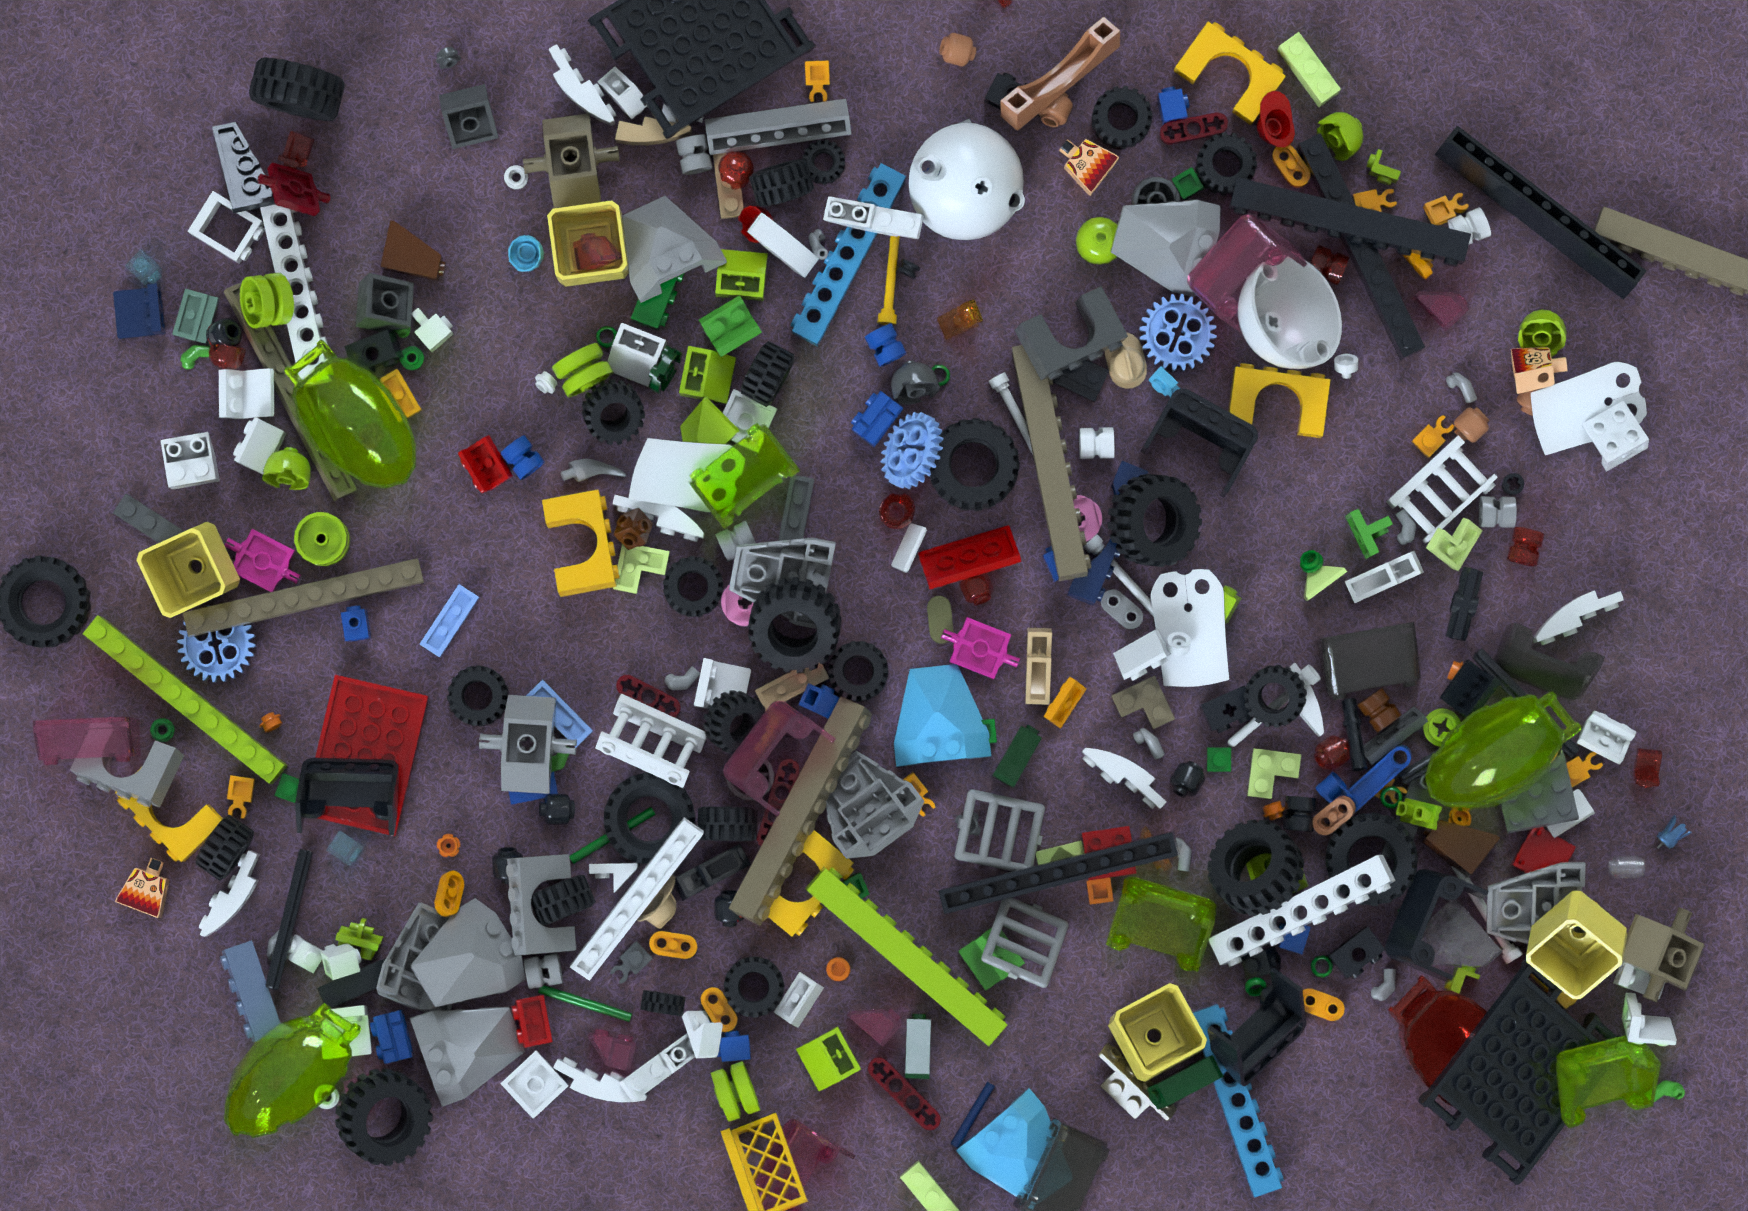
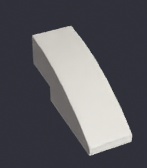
[747,213,819,278]
[1345,551,1424,603]
[1288,663,1324,737]

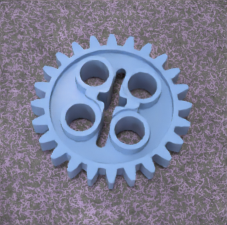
[1139,294,1217,372]
[880,412,943,489]
[177,605,256,683]

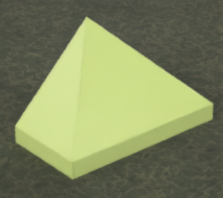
[1304,566,1347,601]
[1036,841,1084,865]

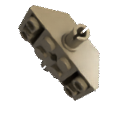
[523,113,620,208]
[1623,907,1705,1003]

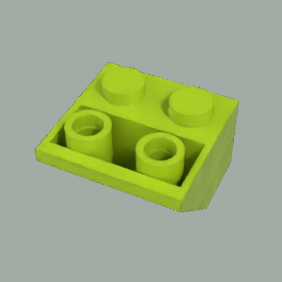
[715,249,768,301]
[679,346,736,404]
[796,1026,861,1091]

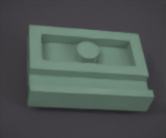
[172,289,220,344]

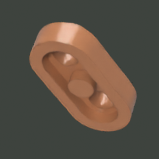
[1313,796,1356,835]

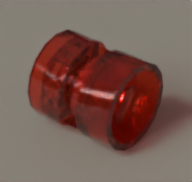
[1310,244,1350,285]
[1507,527,1545,567]

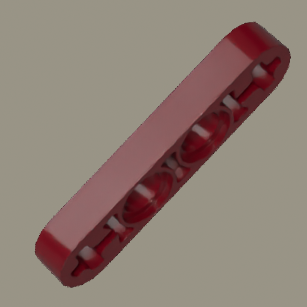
[757,759,800,846]
[868,1057,941,1130]

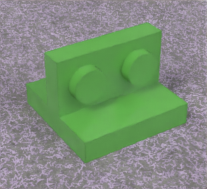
[699,295,762,357]
[1345,509,1393,559]
[958,928,1025,991]

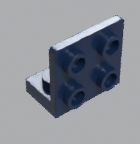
[113,283,166,339]

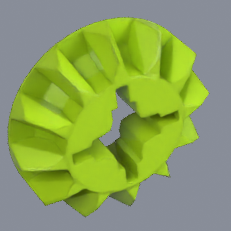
[1423,708,1462,747]

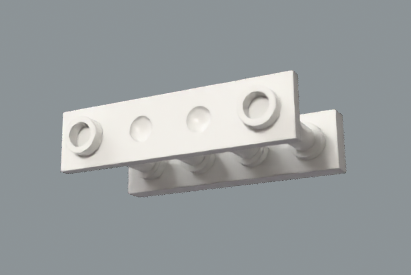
[1386,435,1498,544]
[595,694,707,788]

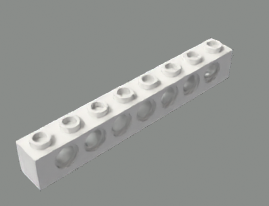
[260,205,334,387]
[1208,855,1395,967]

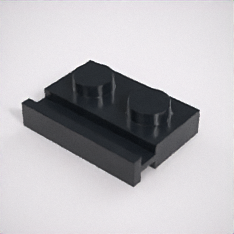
[1053,360,1109,402]

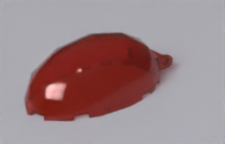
[1388,975,1487,1107]

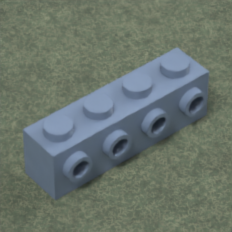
[220,940,283,1042]

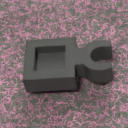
[610,941,653,984]

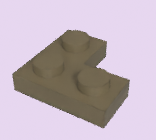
[1111,676,1175,729]

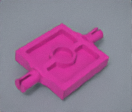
[224,529,301,592]
[941,617,1020,679]

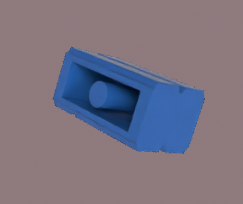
[851,391,903,448]
[370,1009,414,1064]

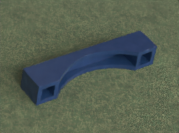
[1067,461,1148,606]

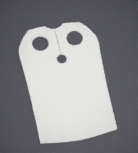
[1531,362,1647,455]
[628,438,745,512]
[1151,569,1229,687]

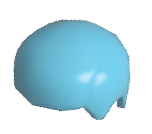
[508,235,544,272]

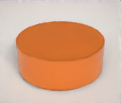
[826,957,850,981]

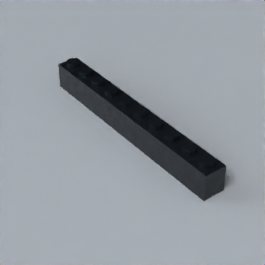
[1434,126,1646,300]
[1296,133,1425,361]
[1229,177,1471,267]
[939,831,1180,914]

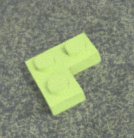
[1426,518,1483,571]
[613,544,670,594]
[1247,748,1301,799]

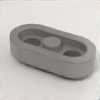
[1101,589,1143,629]

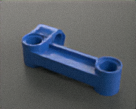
[1315,745,1412,814]

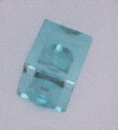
[125,249,163,286]

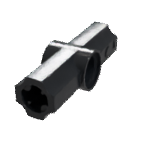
[1445,567,1483,642]

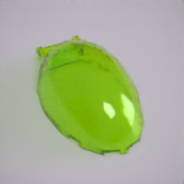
[284,340,416,489]
[1425,691,1582,811]
[224,1004,361,1138]

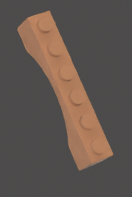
[1000,17,1120,131]

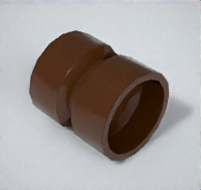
[1357,687,1402,732]

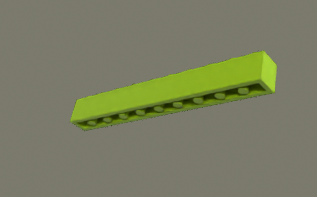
[83,615,288,784]
[805,867,1007,1046]

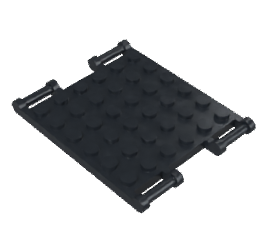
[587,0,816,139]
[1418,958,1626,1185]

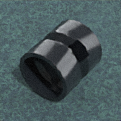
[1283,796,1316,832]

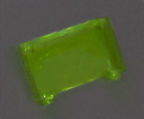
[688,423,800,529]
[1106,877,1216,972]
[1556,1035,1661,1128]

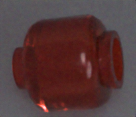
[959,573,994,606]
[1314,735,1350,771]

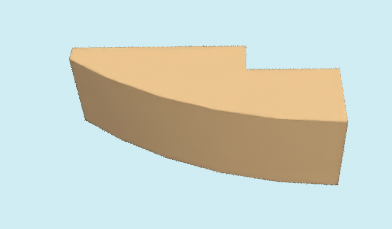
[615,117,692,145]
[1025,628,1052,705]

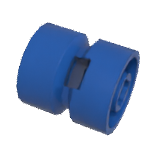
[864,323,907,367]
[500,435,545,480]

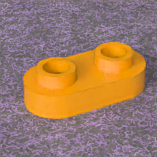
[1272,145,1310,188]
[1402,253,1433,279]
[434,870,464,917]
[649,931,697,959]
[701,987,738,1032]
[1303,988,1345,1021]

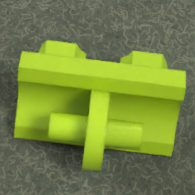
[1396,798,1442,830]
[335,918,383,960]

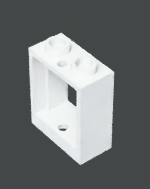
[188,191,265,264]

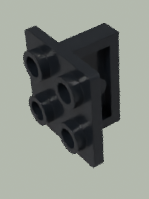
[1440,660,1501,722]

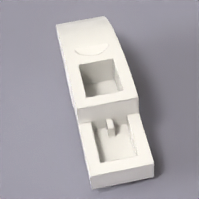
[549,44,617,126]
[823,196,924,239]
[613,495,705,542]
[1533,591,1624,645]
[1082,748,1166,809]
[199,850,260,937]
[619,1033,695,1102]
[553,1057,648,1102]

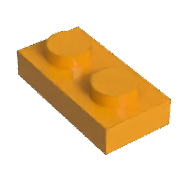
[377,368,422,422]
[1043,676,1087,729]

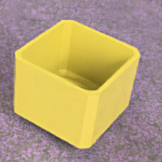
[547,201,629,287]
[137,522,240,618]
[1526,891,1627,999]
[1108,983,1207,1082]

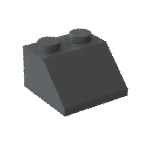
[439,84,499,149]
[355,273,414,331]

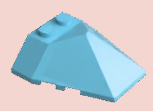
[894,664,992,767]
[956,1088,1073,1209]

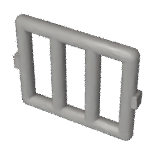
[954,789,1045,871]
[981,897,1069,988]

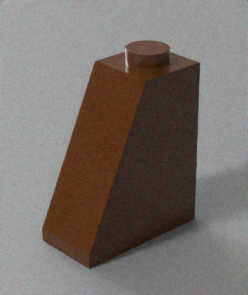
[380,220,446,281]
[1422,820,1500,878]

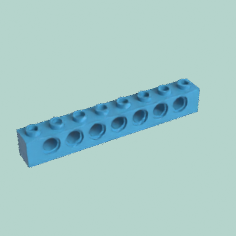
[790,163,906,347]
[1192,1004,1284,1197]

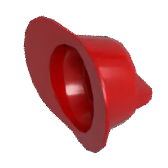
[1257,91,1295,148]

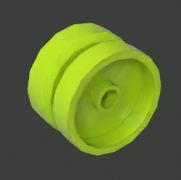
[240,272,294,328]
[552,343,614,398]
[294,512,350,567]
[711,1061,761,1122]

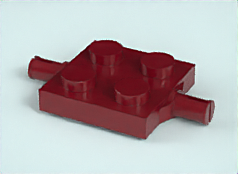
[257,162,331,216]

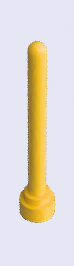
[877,236,900,326]

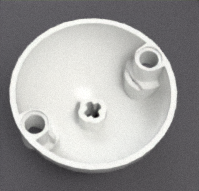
[909,123,1025,240]
[1238,254,1342,369]

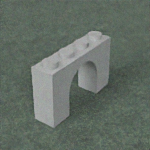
[70,718,184,808]
[506,854,576,955]

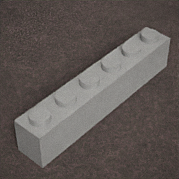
[705,99,851,155]

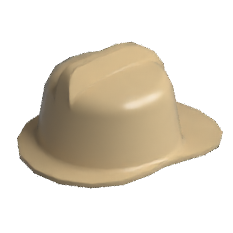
[1105,332,1147,389]
[637,874,677,929]

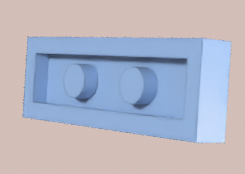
[420,584,480,658]
[526,680,593,748]

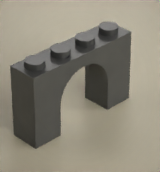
[1014,286,1128,380]

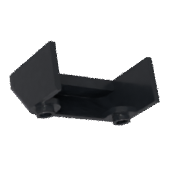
[1140,388,1258,498]
[295,758,399,836]
[1384,869,1489,983]
[1208,968,1306,1086]

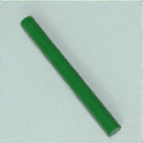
[569,807,656,864]
[538,985,632,1022]

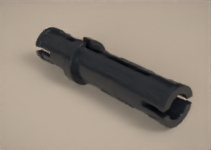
[1341,698,1367,772]

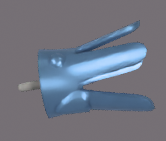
[1656,815,1692,850]

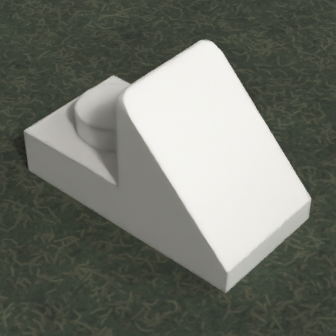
[589,863,639,893]
[682,1011,723,1058]

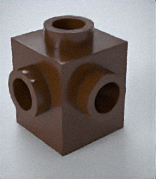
[613,508,653,550]

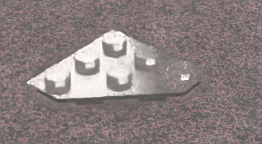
[1421,899,1503,968]

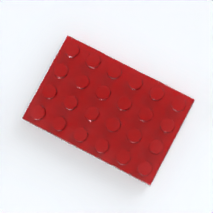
[315,675,429,836]

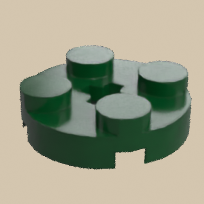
[648,346,682,394]

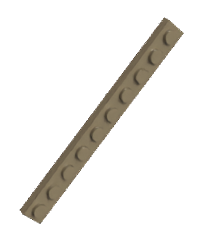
[224,282,357,501]
[183,558,424,637]

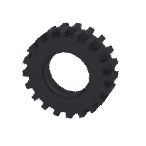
[0,555,91,648]
[604,773,695,864]

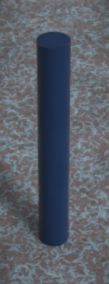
[950,1081,995,1148]

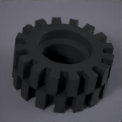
[802,139,845,185]
[640,990,686,1016]

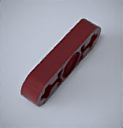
[1159,112,1228,145]
[616,675,681,718]

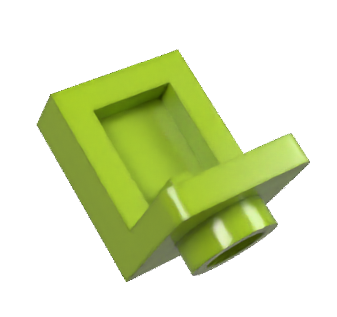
[1366,149,1401,185]
[1444,964,1481,998]

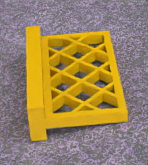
[720,1113,808,1211]

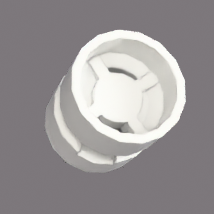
[1448,207,1491,244]
[1079,427,1114,459]

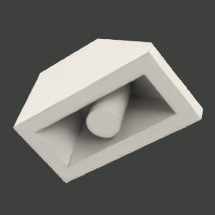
[597,67,647,119]

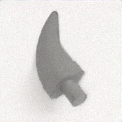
[561,459,626,482]

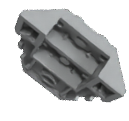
[622,196,727,303]
[1110,199,1220,298]
[729,538,836,629]
[826,751,924,859]
[1486,862,1586,944]
[410,898,526,1007]
[376,903,452,1012]
[410,1007,525,1107]

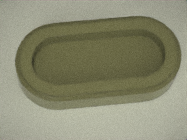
[927,596,954,644]

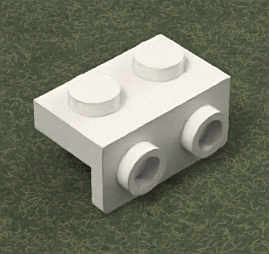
[1577,711,1636,765]

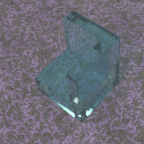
[326,831,366,866]

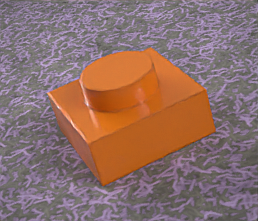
[1086,877,1114,905]

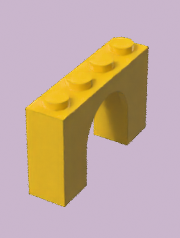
[1174,21,1286,126]
[1228,363,1330,438]
[542,490,620,597]
[115,767,223,862]
[768,830,854,937]

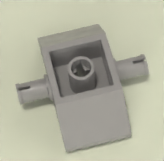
[479,695,577,794]

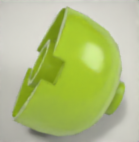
[1317,112,1363,161]
[1076,217,1118,265]
[1518,309,1567,357]
[262,447,311,490]

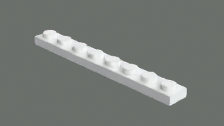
[570,817,704,980]

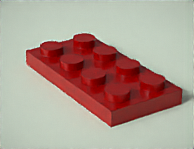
[918,525,1022,589]

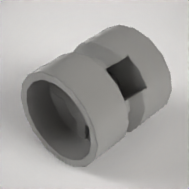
[676,135,713,175]
[1479,496,1517,528]
[715,521,756,562]
[524,953,563,989]

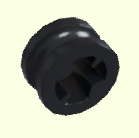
[896,259,921,279]
[1502,473,1525,495]

